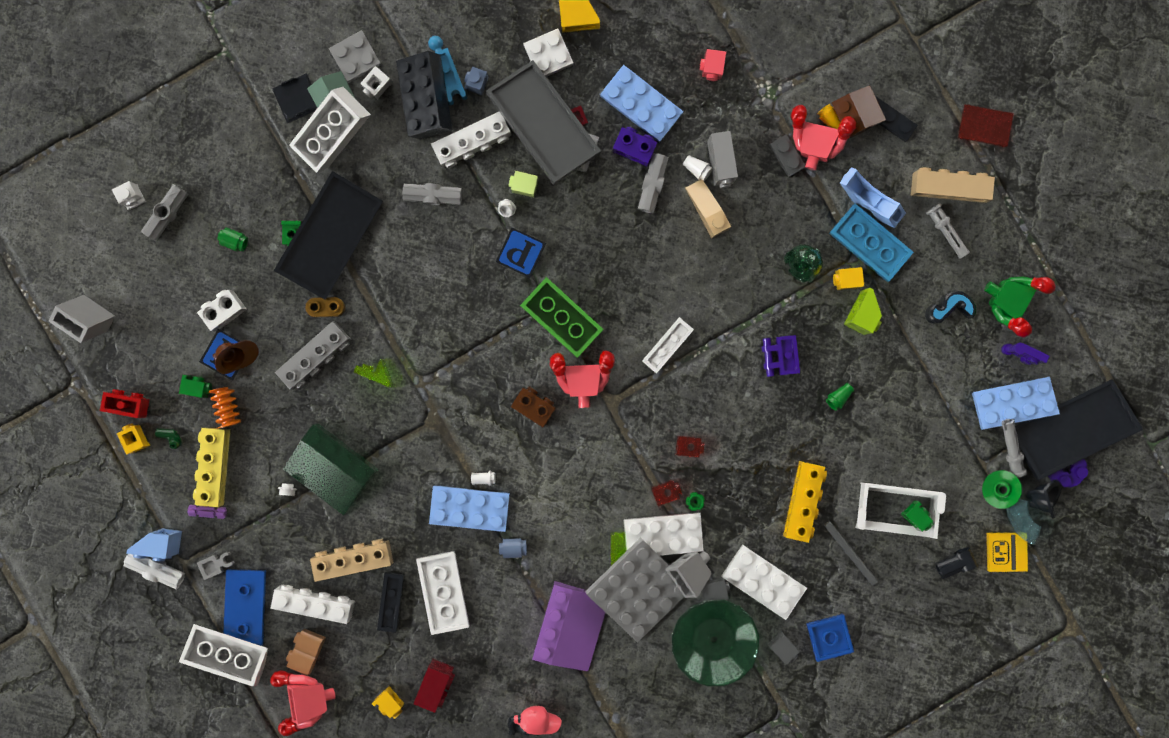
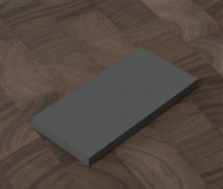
[486,60,601,185]

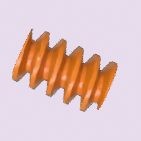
[209,387,241,429]

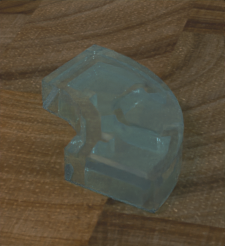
[1007,498,1041,545]

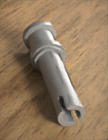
[925,203,970,259]
[1001,419,1027,477]

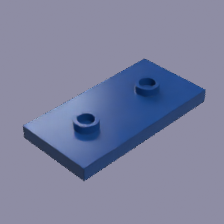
[223,569,266,646]

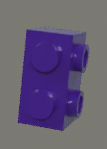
[612,127,657,167]

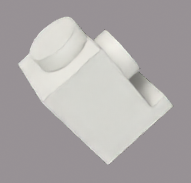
[360,66,393,100]
[112,181,146,210]

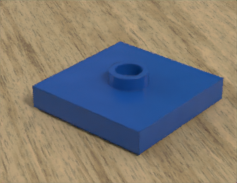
[806,614,854,662]

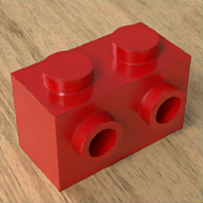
[100,389,150,418]

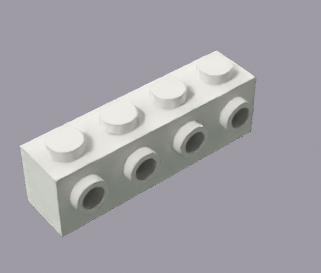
[431,112,511,168]
[270,584,355,624]

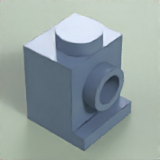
[464,67,489,95]

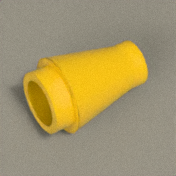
[818,104,840,129]

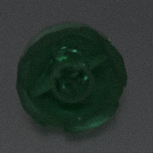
[784,244,823,283]

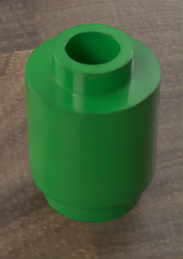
[217,227,248,252]

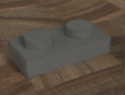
[769,134,805,178]

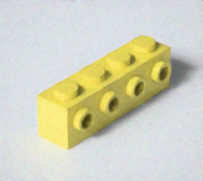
[193,427,230,507]

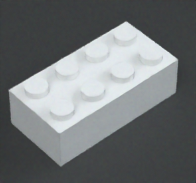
[289,87,371,173]

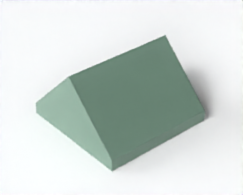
[307,71,356,108]

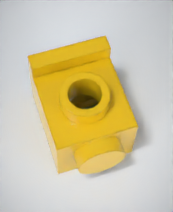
[117,423,151,454]
[372,686,404,719]

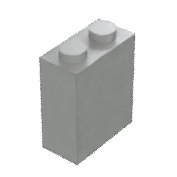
[707,131,738,189]
[48,295,115,343]

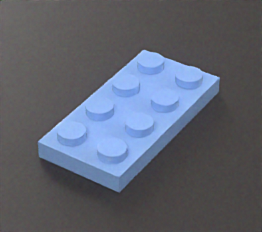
[600,65,683,143]
[972,377,1060,430]
[429,485,510,532]

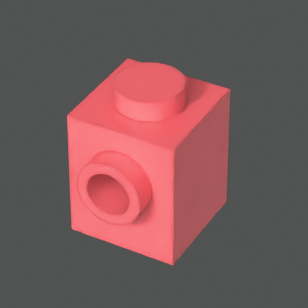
[700,49,726,81]

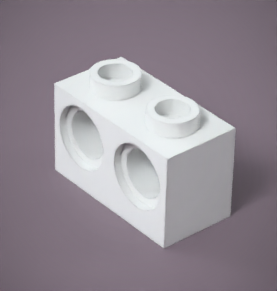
[197,290,247,332]

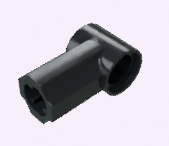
[935,547,978,579]

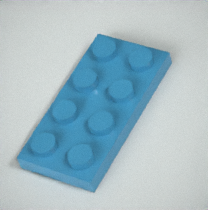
[829,203,914,282]

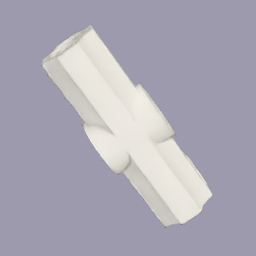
[124,554,185,589]

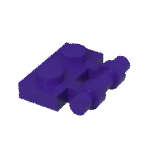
[762,335,800,377]

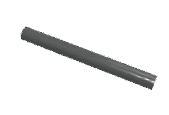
[824,521,878,585]

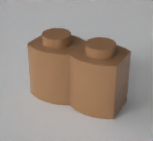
[286,629,326,676]

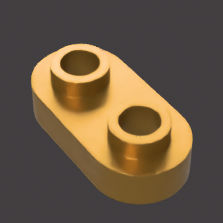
[305,297,345,317]

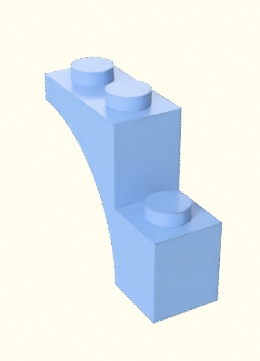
[840,167,906,228]

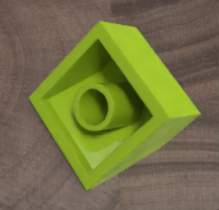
[844,288,882,335]

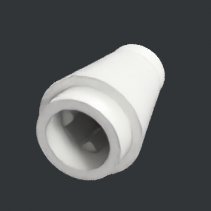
[683,155,713,181]

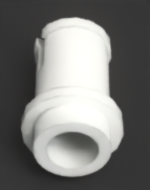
[471,471,496,486]

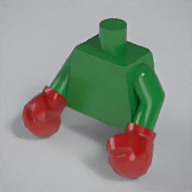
[984,277,1056,338]

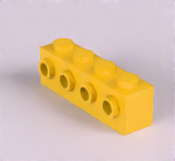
[783,461,827,543]

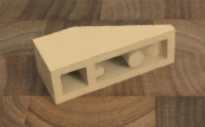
[685,179,731,238]

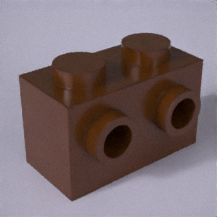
[511,386,556,427]

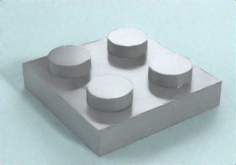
[328,30,381,83]

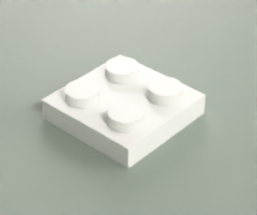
[523,29,573,77]

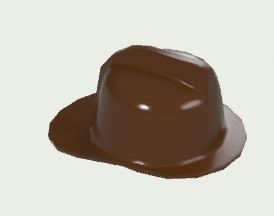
[213,340,259,374]

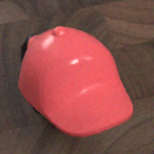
[508,706,562,736]

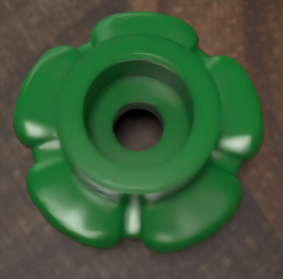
[686,492,705,511]

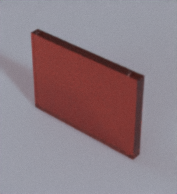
[958,104,1014,147]

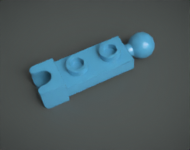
[428,36,467,105]

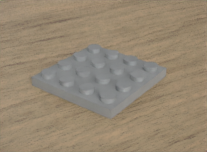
[585,537,684,643]

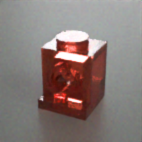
[675,435,704,458]
[651,479,682,507]

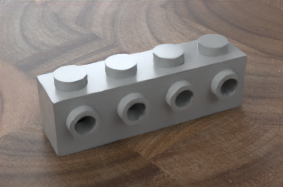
[275,321,351,390]

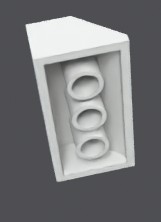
[179,624,268,686]

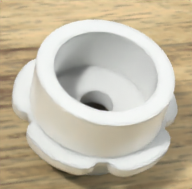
[498,199,516,217]
[278,483,297,496]

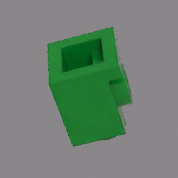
[281,221,302,247]
[179,375,212,398]
[901,501,934,532]

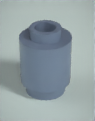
[499,538,527,558]

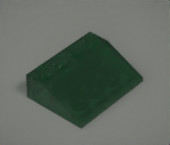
[283,424,379,515]

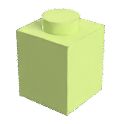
[509,171,538,198]

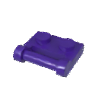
[1001,342,1050,365]

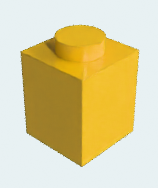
[833,267,864,290]

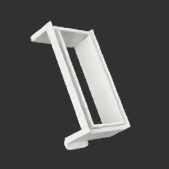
[855,482,946,539]

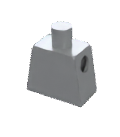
[666,551,711,598]

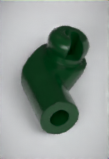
[155,428,182,449]

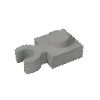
[197,552,235,580]

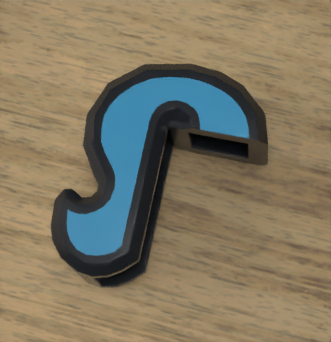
[925,291,976,324]

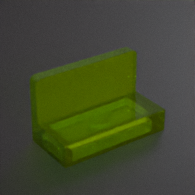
[610,532,626,567]

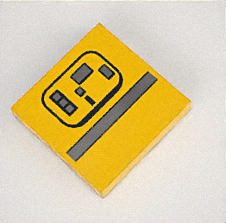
[987,532,1028,572]

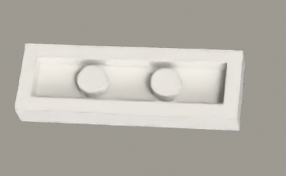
[642,317,694,373]

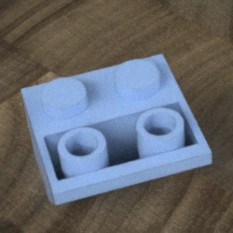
[126,528,182,561]

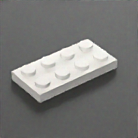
[624,512,703,556]
[722,544,807,620]
[416,551,470,635]

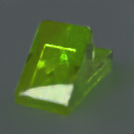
[354,359,393,387]

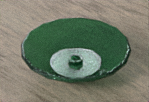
[672,600,759,686]

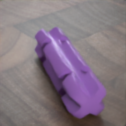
[188,504,227,519]

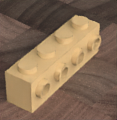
[310,538,394,582]

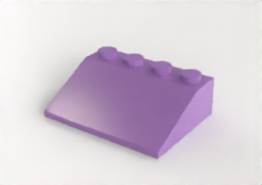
[532,581,605,671]

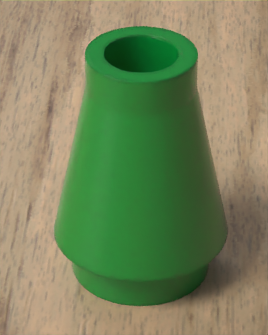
[826,383,854,411]

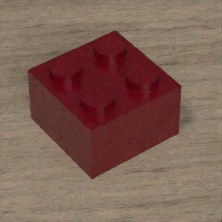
[413,659,455,713]

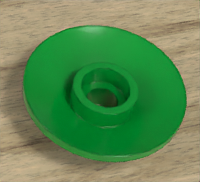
[982,470,1022,509]

